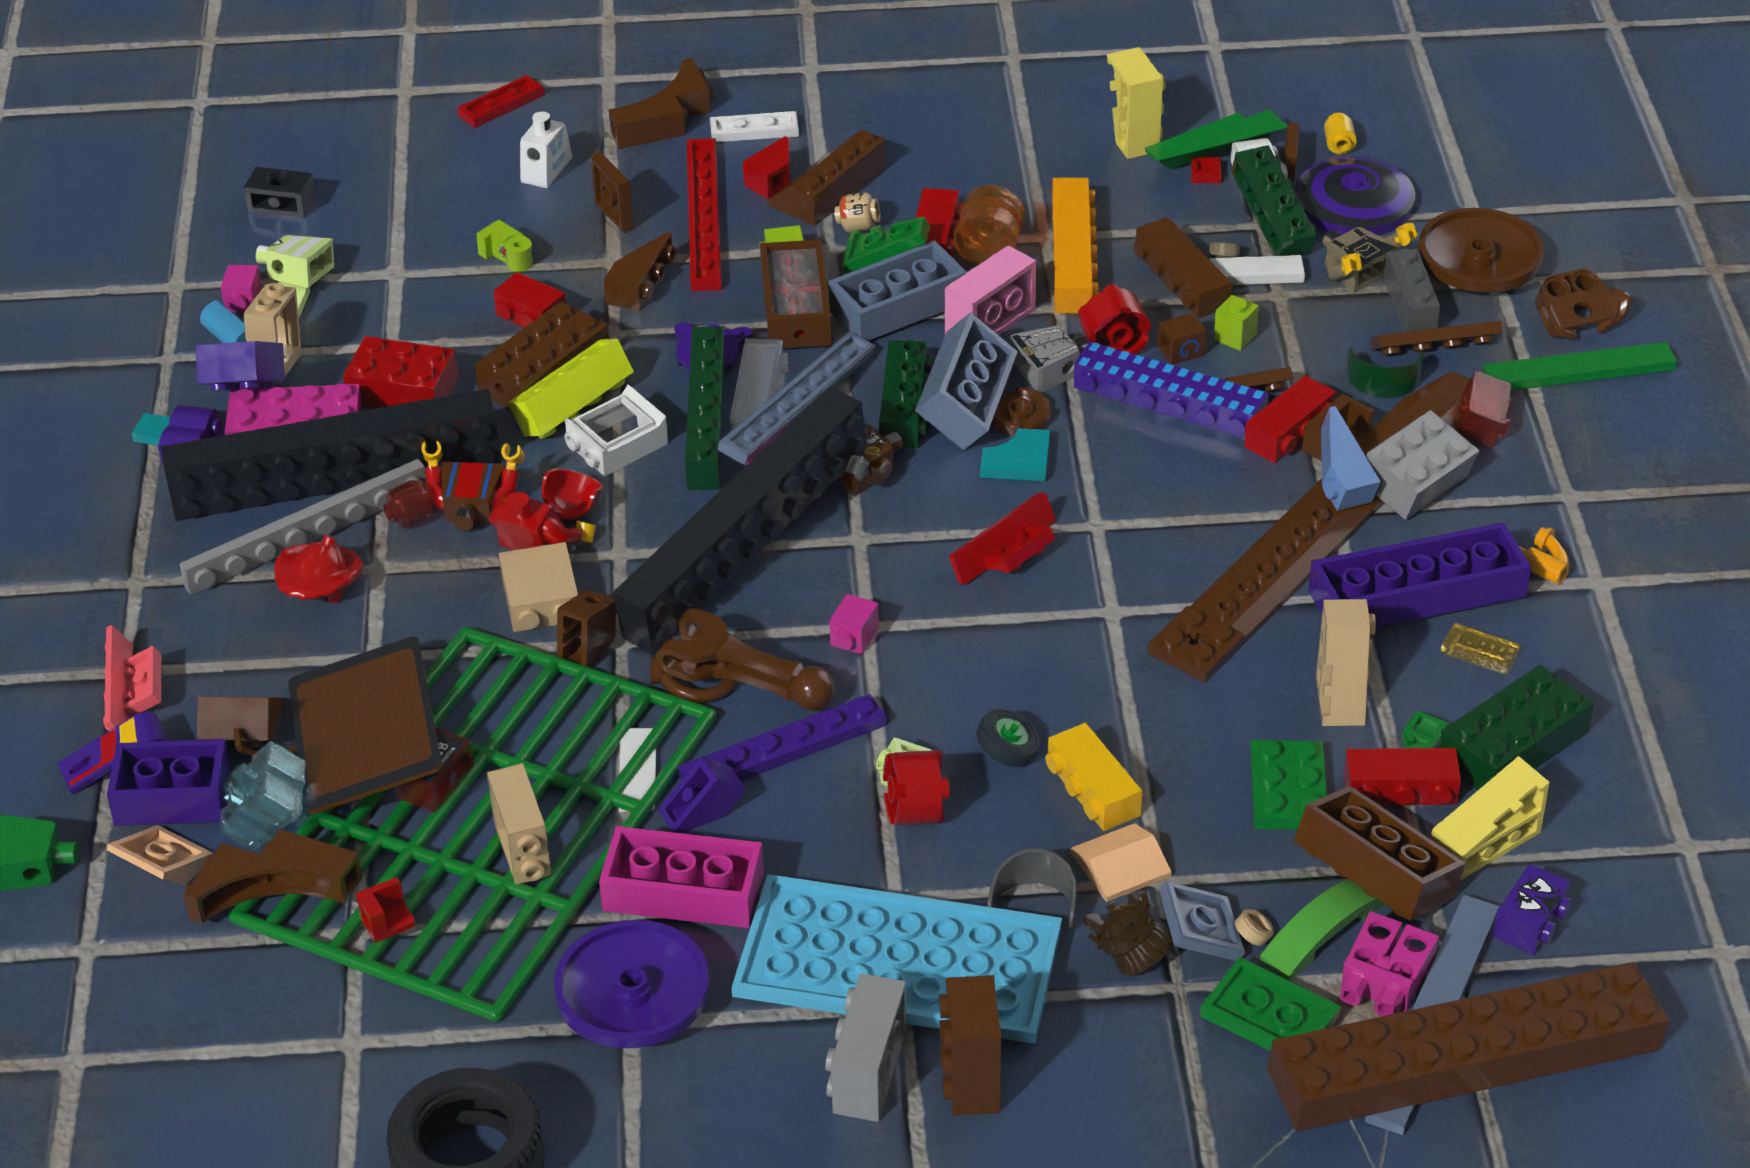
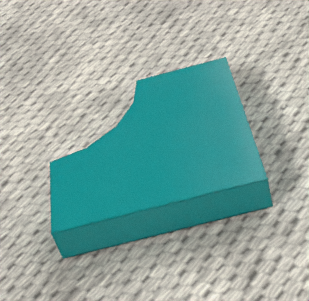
[980,428,1050,481]

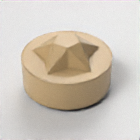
[1235,909,1274,946]

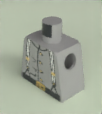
[1010,326,1089,393]

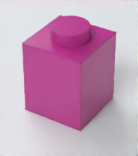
[220,265,262,312]
[829,594,879,654]

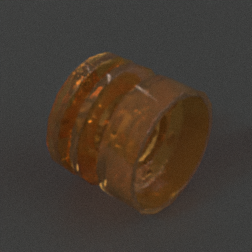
[954,185,1025,266]

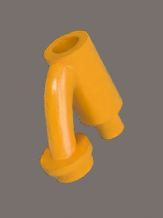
[1519,527,1570,585]

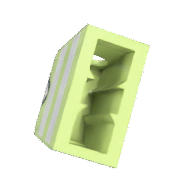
[256,235,334,288]

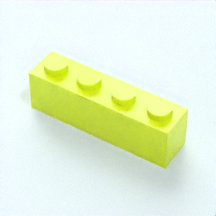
[508,339,634,439]

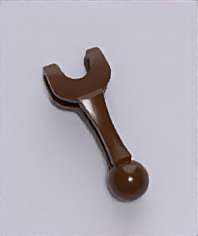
[656,608,835,711]

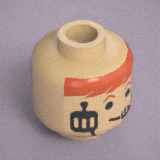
[834,192,880,233]

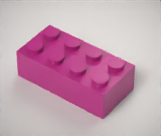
[225,384,363,435]
[599,826,764,928]

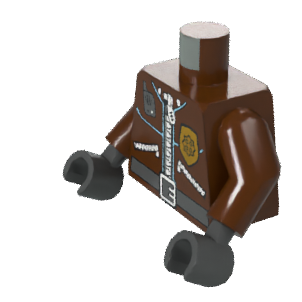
[838,424,903,496]

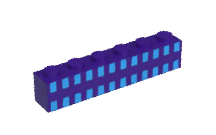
[1074,341,1268,438]

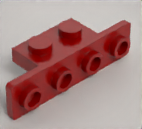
[949,492,1055,585]

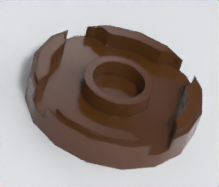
[991,387,1052,437]

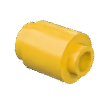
[1324,113,1357,154]

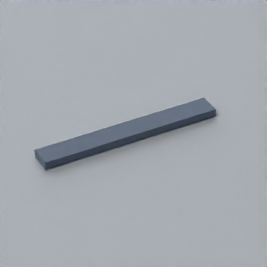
[717,331,876,465]
[1365,894,1500,1135]

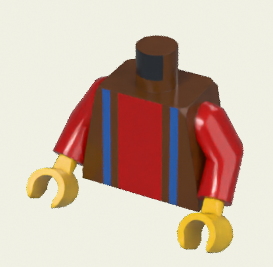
[421,441,525,531]

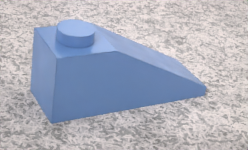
[1321,406,1381,511]

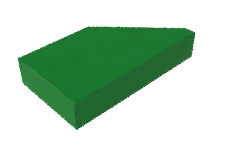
[1401,710,1449,748]

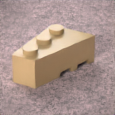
[1316,599,1376,726]

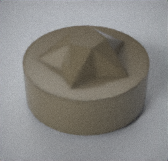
[1209,242,1240,258]

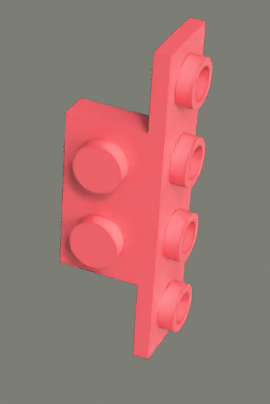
[103,625,161,731]

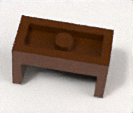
[1302,394,1374,461]

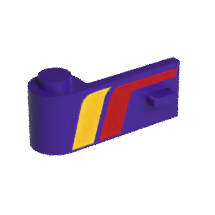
[57,711,170,794]

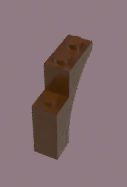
[609,58,714,149]
[183,829,363,924]

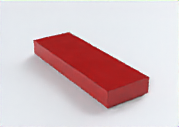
[457,75,545,128]

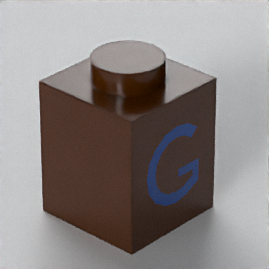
[1157,313,1209,365]

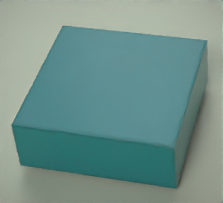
[131,413,171,446]

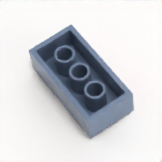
[828,240,967,341]
[915,312,1018,450]

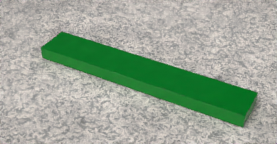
[1482,342,1677,393]

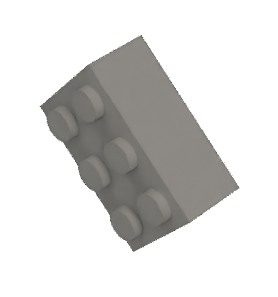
[1366,410,1479,520]
[825,973,907,1122]

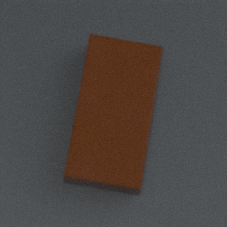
[1284,122,1300,182]

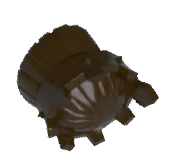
[1083,891,1174,977]

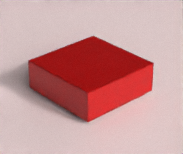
[1191,157,1222,184]

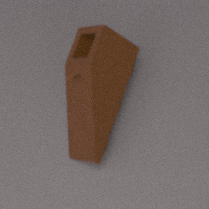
[603,232,676,311]

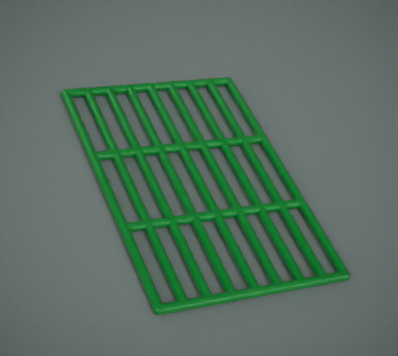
[229,627,717,1022]

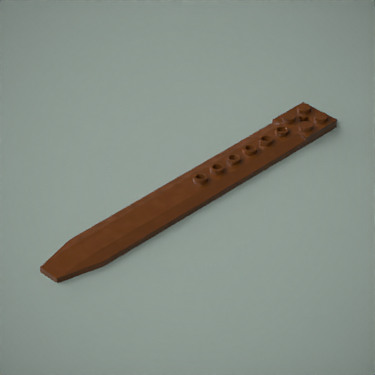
[1148,371,1479,683]

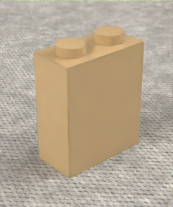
[499,542,578,632]

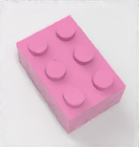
[945,245,1036,335]

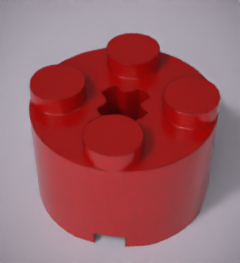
[1078,284,1151,354]
[883,750,949,825]

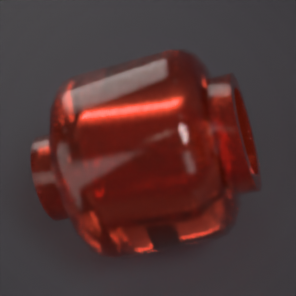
[383,480,435,529]

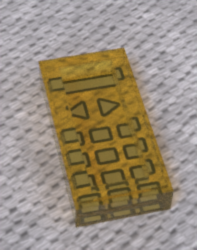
[1441,623,1520,675]

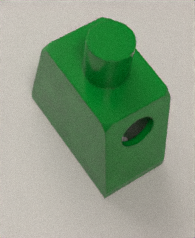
[0,815,79,891]

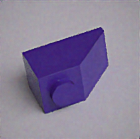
[658,756,747,833]

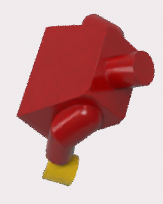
[489,492,596,550]

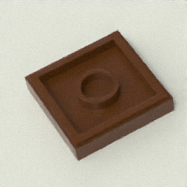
[590,152,634,233]

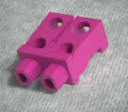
[1340,911,1439,1016]

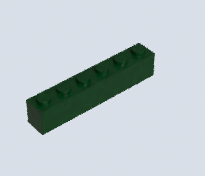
[685,326,726,490]

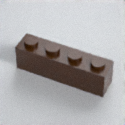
[1134,217,1232,319]

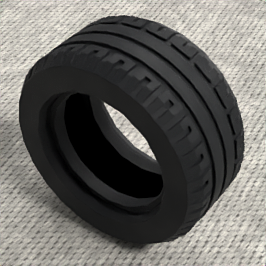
[386,1068,545,1168]

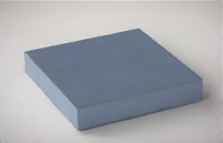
[1158,881,1245,961]

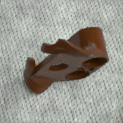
[1535,269,1631,340]

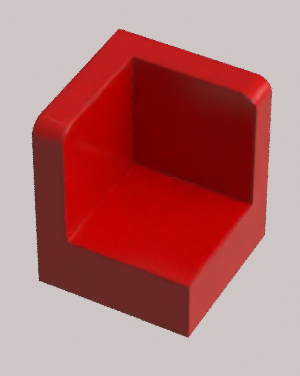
[356,877,416,943]

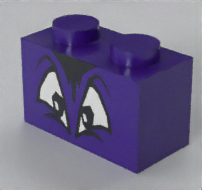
[1493,864,1572,955]

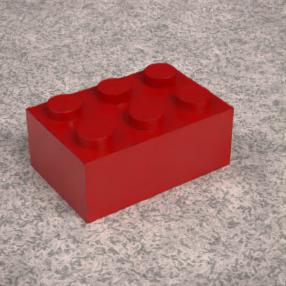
[343,336,459,409]

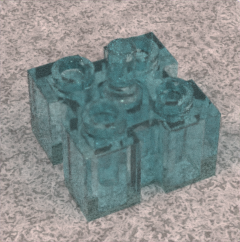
[219,741,307,851]

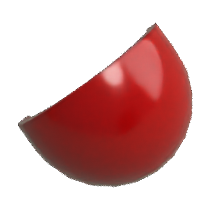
[541,468,603,520]

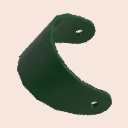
[1347,348,1424,398]

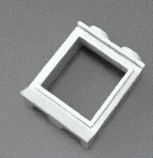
[564,384,668,477]

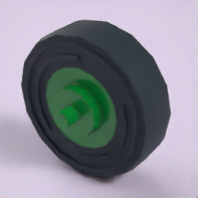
[976,708,1040,767]

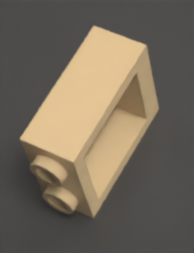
[244,283,302,384]
[487,763,551,885]

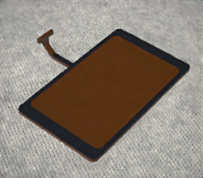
[233,637,443,814]

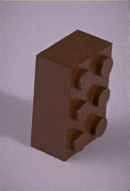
[939,975,1001,1116]

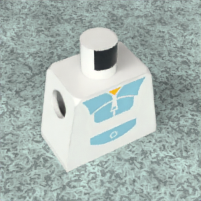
[520,111,572,188]

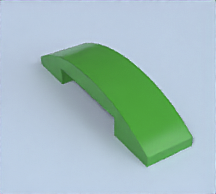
[1260,879,1384,981]

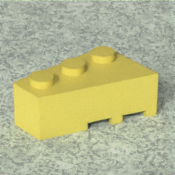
[1107,47,1166,159]
[1431,756,1550,881]

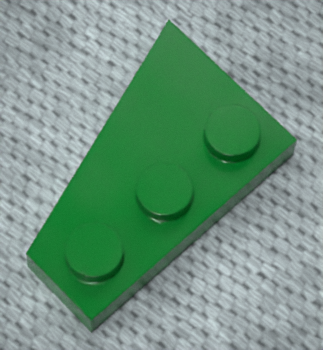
[841,217,930,274]

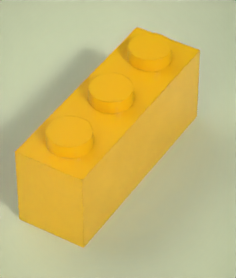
[1045,722,1142,832]

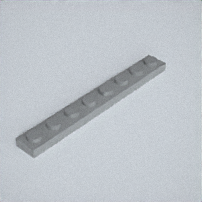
[179,459,427,595]

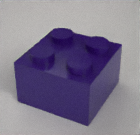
[195,341,285,391]

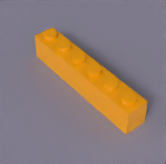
[1052,178,1098,313]

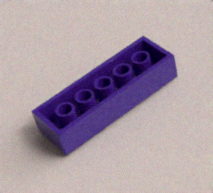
[1308,522,1531,628]

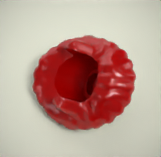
[274,535,364,603]

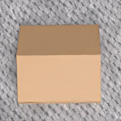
[1070,823,1171,902]
[107,825,213,886]

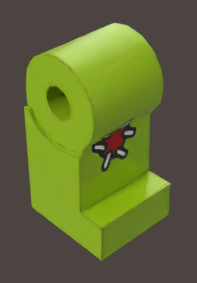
[476,219,533,272]

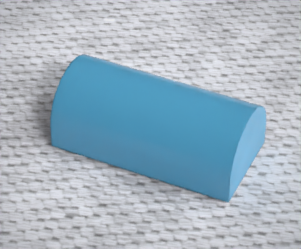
[200,300,246,343]

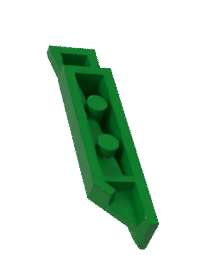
[1145,109,1288,169]

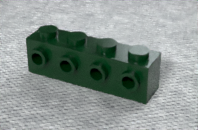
[1231,145,1317,256]
[879,340,933,448]

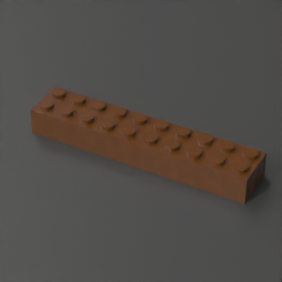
[1267,962,1669,1132]

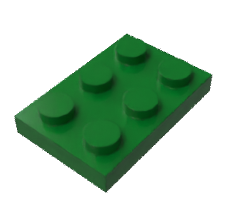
[1250,740,1327,830]
[1200,957,1341,1051]

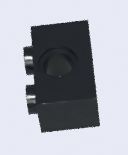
[244,167,316,218]

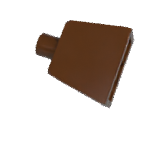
[557,590,617,668]

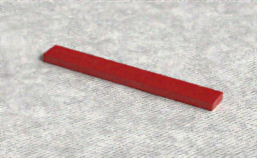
[687,138,722,292]

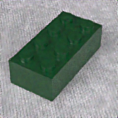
[1439,664,1594,790]

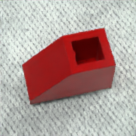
[743,136,790,200]

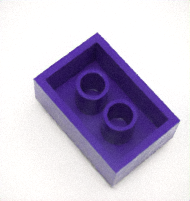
[107,739,231,826]

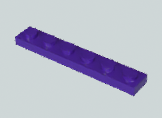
[678,694,887,781]

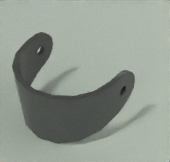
[987,848,1076,929]

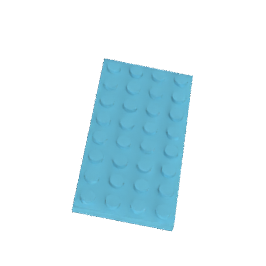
[732,874,1062,1044]

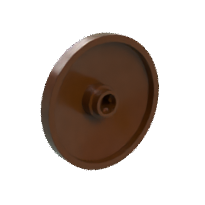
[1418,208,1544,292]

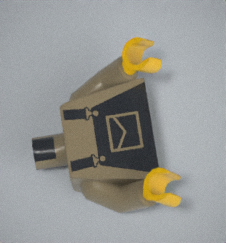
[1323,222,1418,293]

